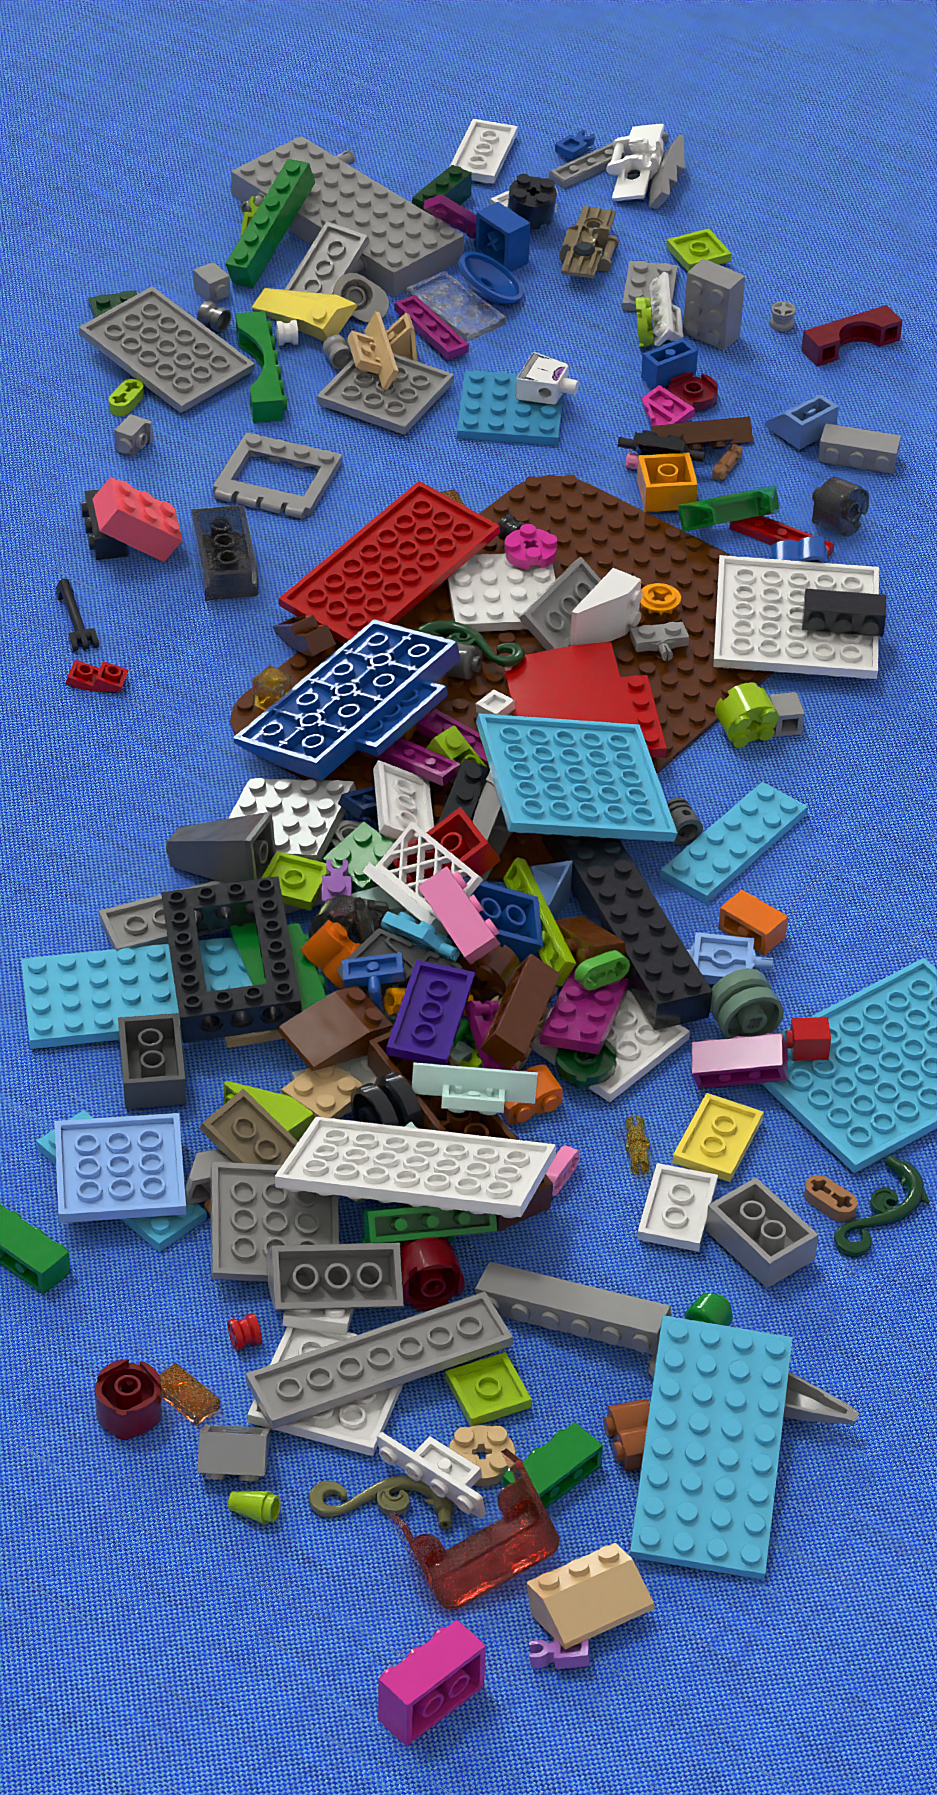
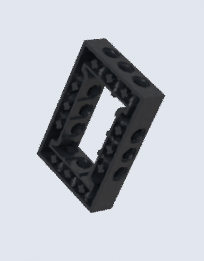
[161,876,302,1043]

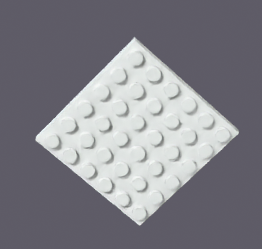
[713,555,879,679]

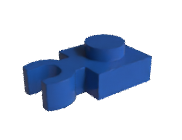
[555,130,595,161]

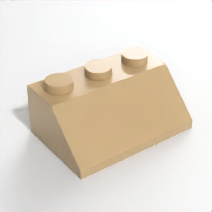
[526,1543,655,1650]

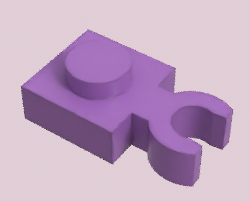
[322,859,352,907]
[529,1638,590,1669]

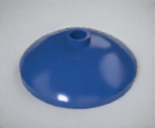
[458,251,523,304]

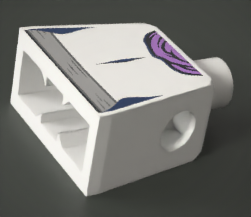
[516,352,579,404]

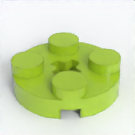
[635,297,654,347]

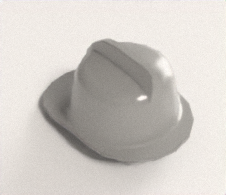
[333,273,389,322]

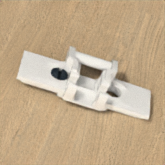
[606,124,664,202]

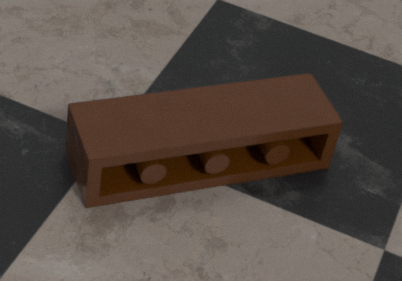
[480,954,560,1070]

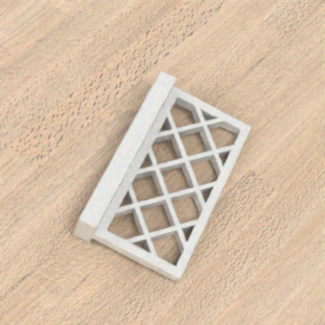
[362,821,484,937]

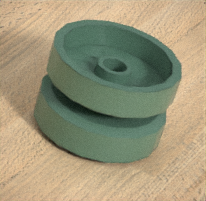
[710,968,784,1039]

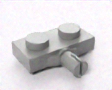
[630,622,689,661]

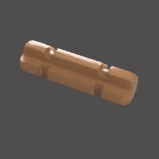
[711,444,743,481]

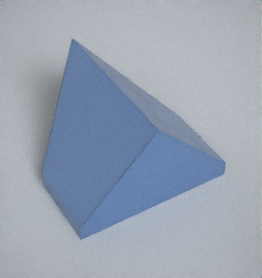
[530,860,573,919]

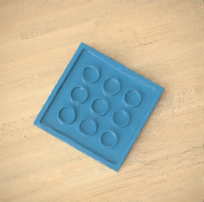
[457,370,564,446]

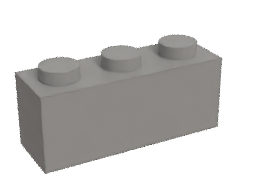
[818,423,901,474]

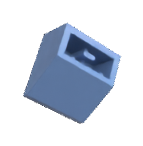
[764,394,839,450]

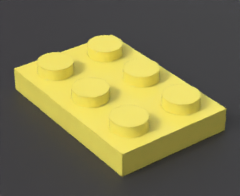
[672,1093,764,1182]

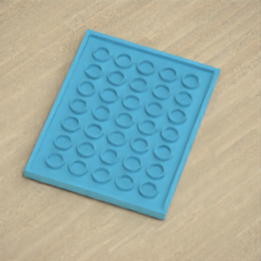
[761,958,937,1173]

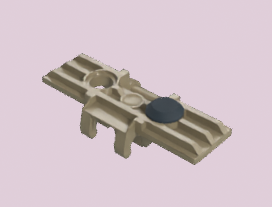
[559,205,619,279]

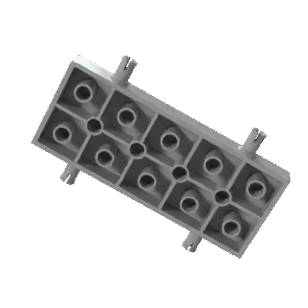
[231,136,464,297]

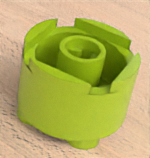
[715,683,779,748]

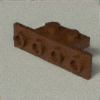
[650,416,753,451]

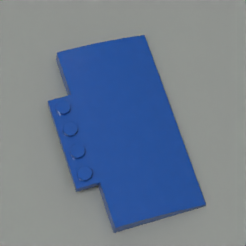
[233,620,461,781]

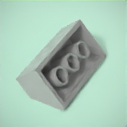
[267,1243,404,1311]

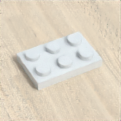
[637,1163,718,1252]

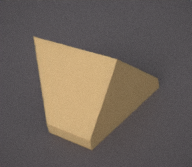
[386,313,418,362]

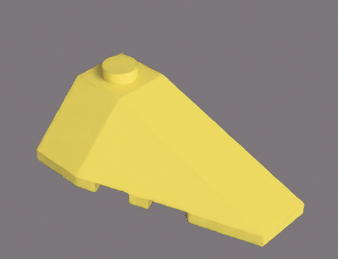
[252,288,357,342]

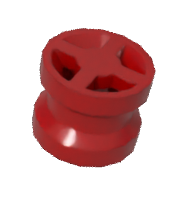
[227,1313,262,1351]

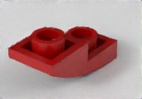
[65,660,129,692]

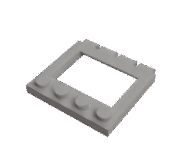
[213,432,342,519]

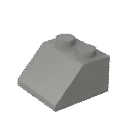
[197,1425,271,1481]

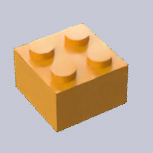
[637,453,698,512]

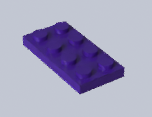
[386,960,475,1065]

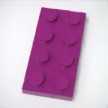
[540,969,629,1054]

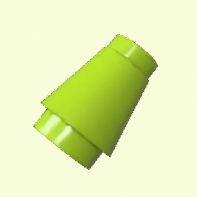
[228,1491,281,1524]

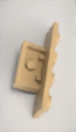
[347,311,398,390]

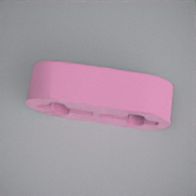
[546,1145,580,1197]

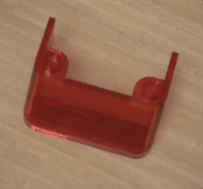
[388,1448,559,1610]

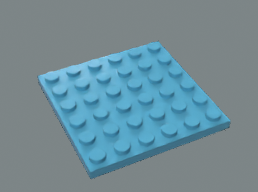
[476,713,677,842]

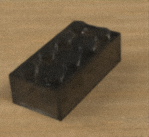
[192,505,258,601]

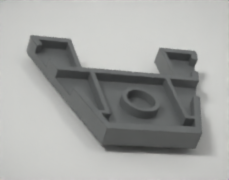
[336,928,463,1032]

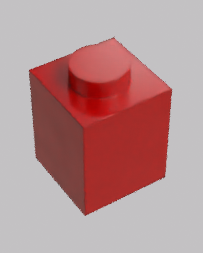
[785,1017,831,1061]

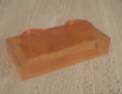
[159,1363,221,1426]

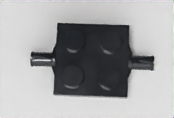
[618,430,705,463]

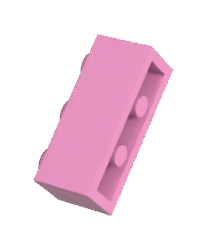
[417,866,500,964]

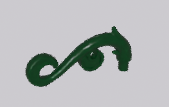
[415,619,525,667]
[834,1155,930,1257]

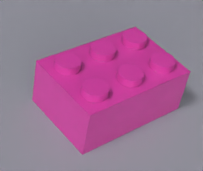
[378,1620,486,1746]

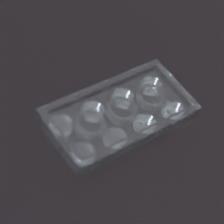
[406,271,506,342]

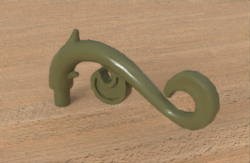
[309,1475,454,1529]

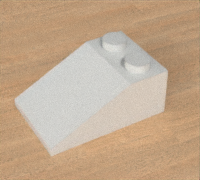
[570,568,643,646]

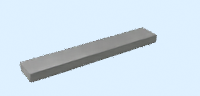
[548,124,669,189]

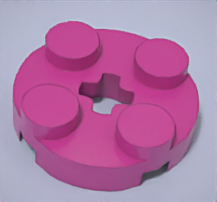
[504,524,557,569]

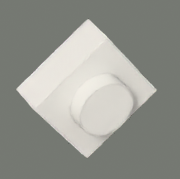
[476,690,515,715]

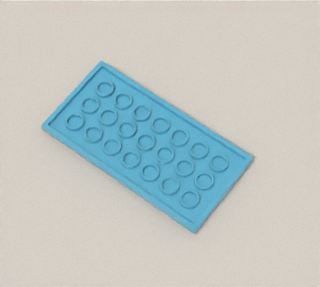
[21,937,252,1049]
[629,1315,793,1580]

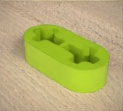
[108,379,144,416]

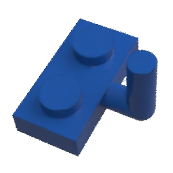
[342,952,405,1014]

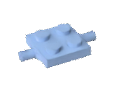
[687,932,773,984]

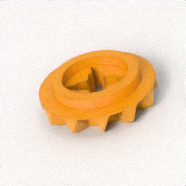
[640,583,681,616]

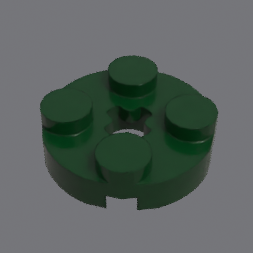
[555,1040,616,1090]

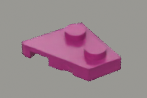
[641,385,695,426]

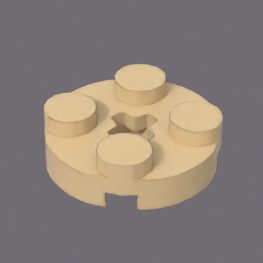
[449,1425,515,1486]

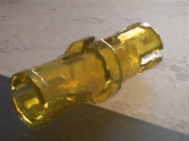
[625,1116,650,1174]

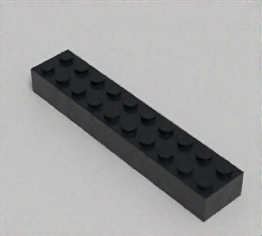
[542,834,712,1030]

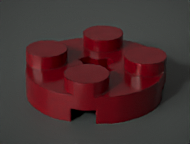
[668,372,718,413]

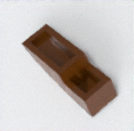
[273,615,336,656]

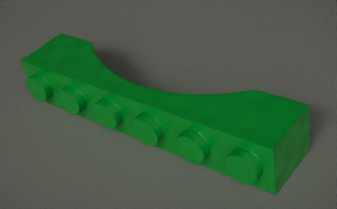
[236,311,287,423]

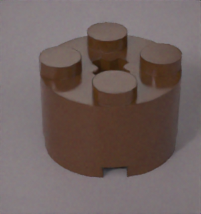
[457,945,520,1004]

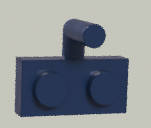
[338,786,385,837]

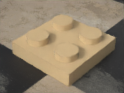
[281,1065,364,1119]

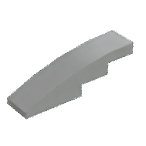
[649,134,685,210]

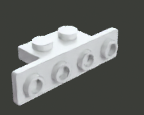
[649,272,683,347]
[376,1432,486,1519]

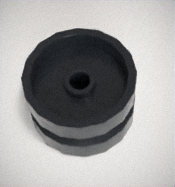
[350,1072,423,1129]

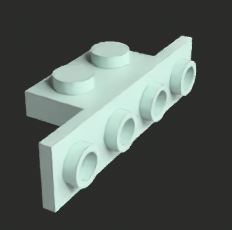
[412,1063,538,1115]

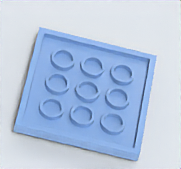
[54,1113,186,1223]

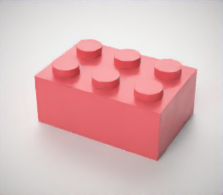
[92,477,183,562]

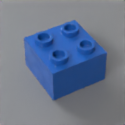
[475,202,530,272]

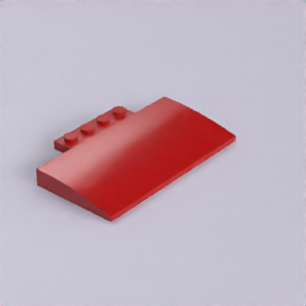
[503,642,667,758]

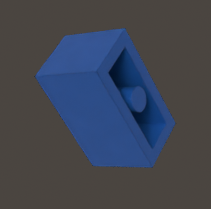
[641,338,698,389]

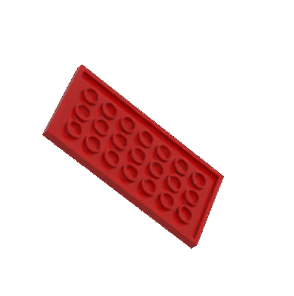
[278,481,500,644]

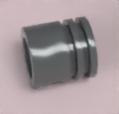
[667,798,703,846]

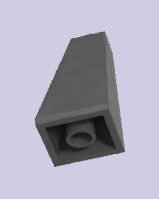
[166,812,276,883]

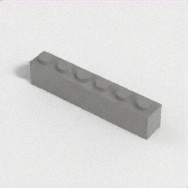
[475,1262,671,1355]

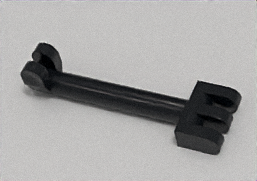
[56,578,99,652]

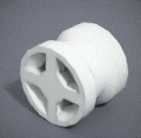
[276,320,298,346]

